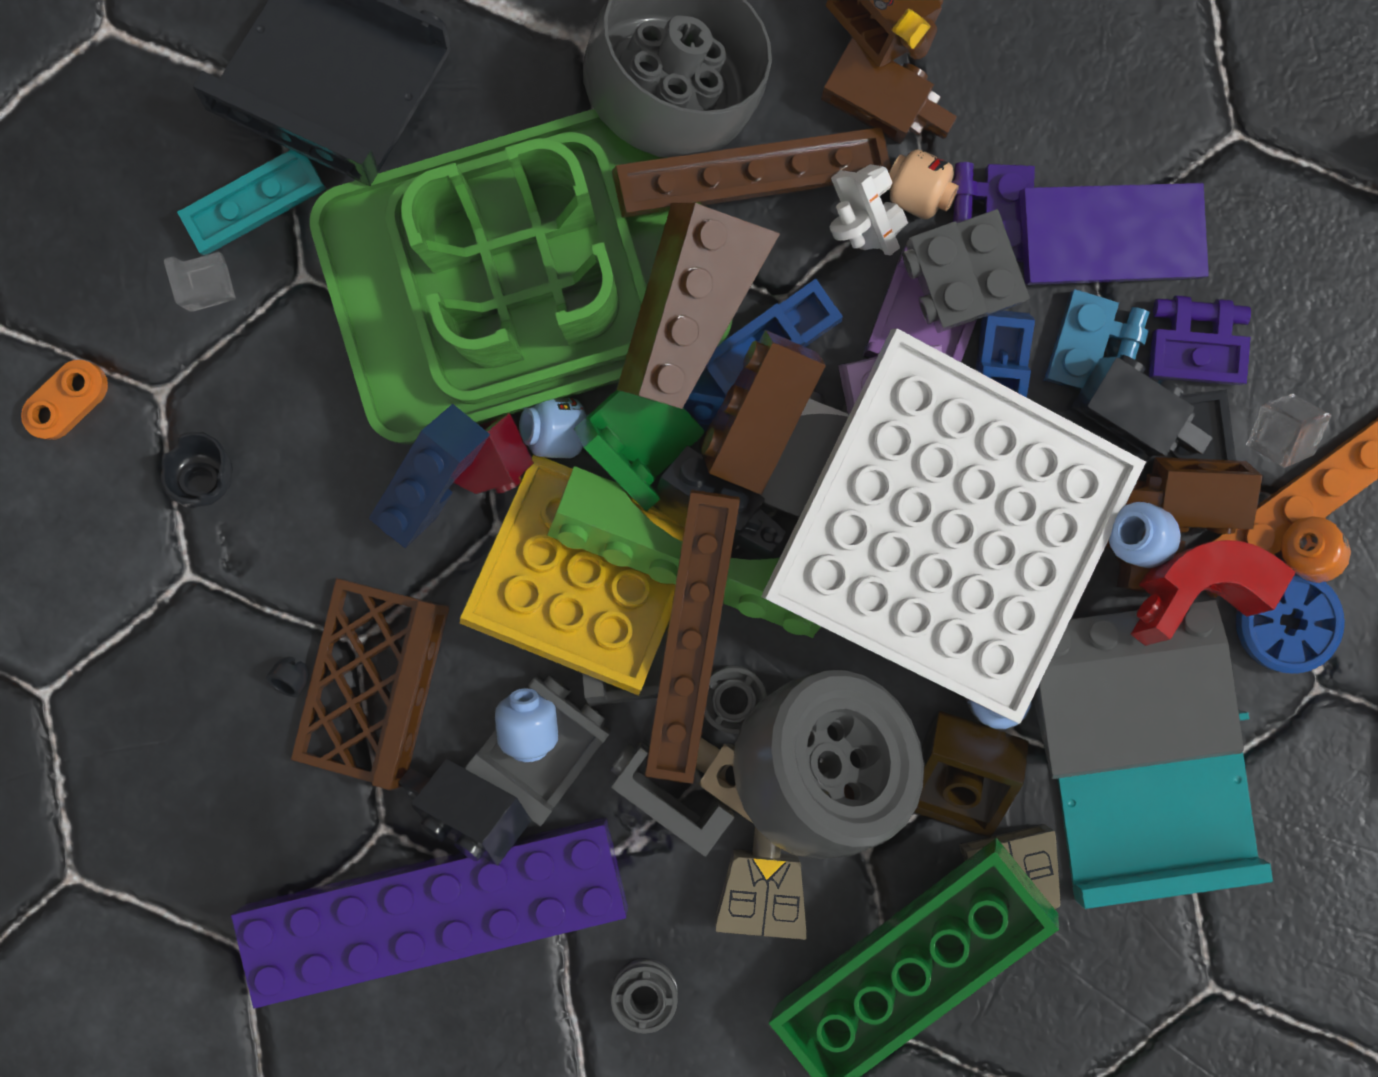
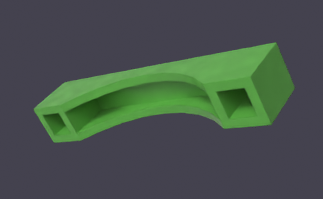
[547,466,821,638]

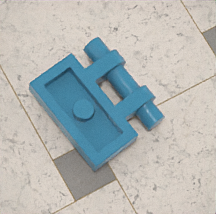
[1044,289,1150,391]

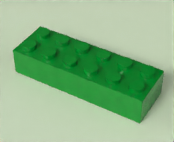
[769,838,1059,1077]

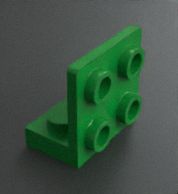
[574,390,704,512]

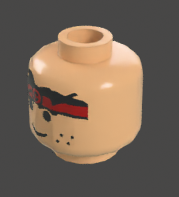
[888,149,959,220]

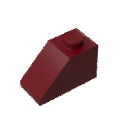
[453,413,534,494]

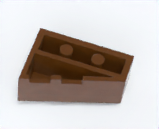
[699,330,826,495]

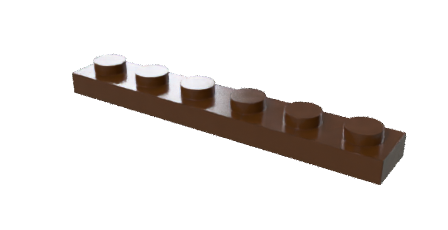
[612,127,891,218]
[645,490,740,784]

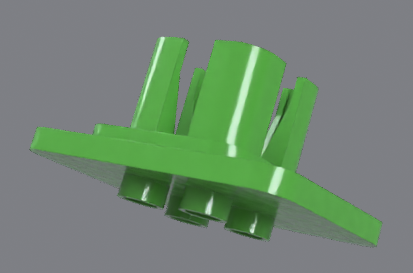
[310,109,732,444]

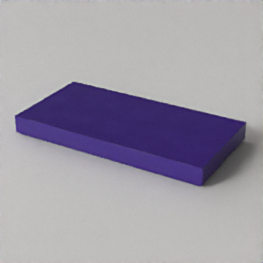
[1019,183,1209,285]

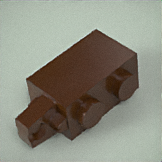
[821,38,957,144]
[1126,457,1263,534]

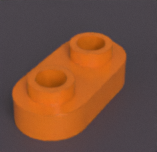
[21,360,108,440]

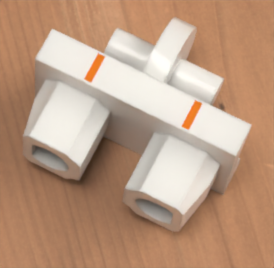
[830,164,908,255]

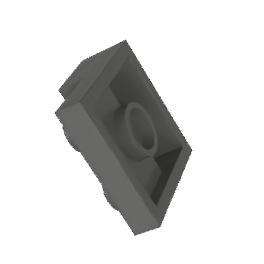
[902,209,1030,333]

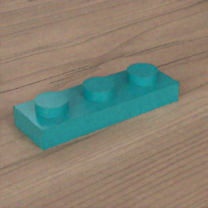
[177,150,327,256]

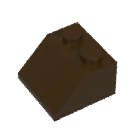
[914,711,1029,838]

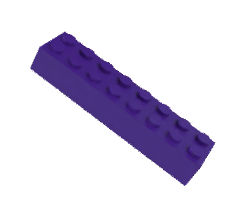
[231,817,628,1009]

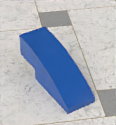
[706,279,843,395]
[976,311,1035,398]

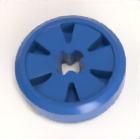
[1236,573,1345,674]

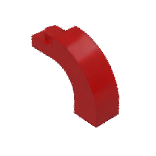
[1131,540,1296,646]

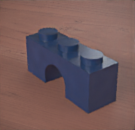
[369,404,490,548]

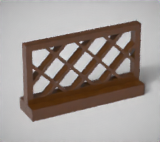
[291,578,450,790]

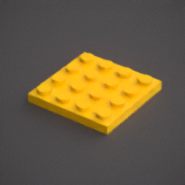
[460,455,684,696]

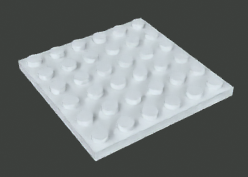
[761,328,1146,724]

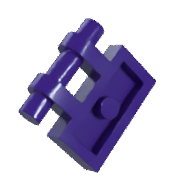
[952,162,1035,262]
[1149,295,1251,385]

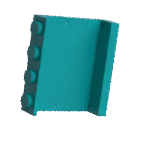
[1057,710,1273,909]

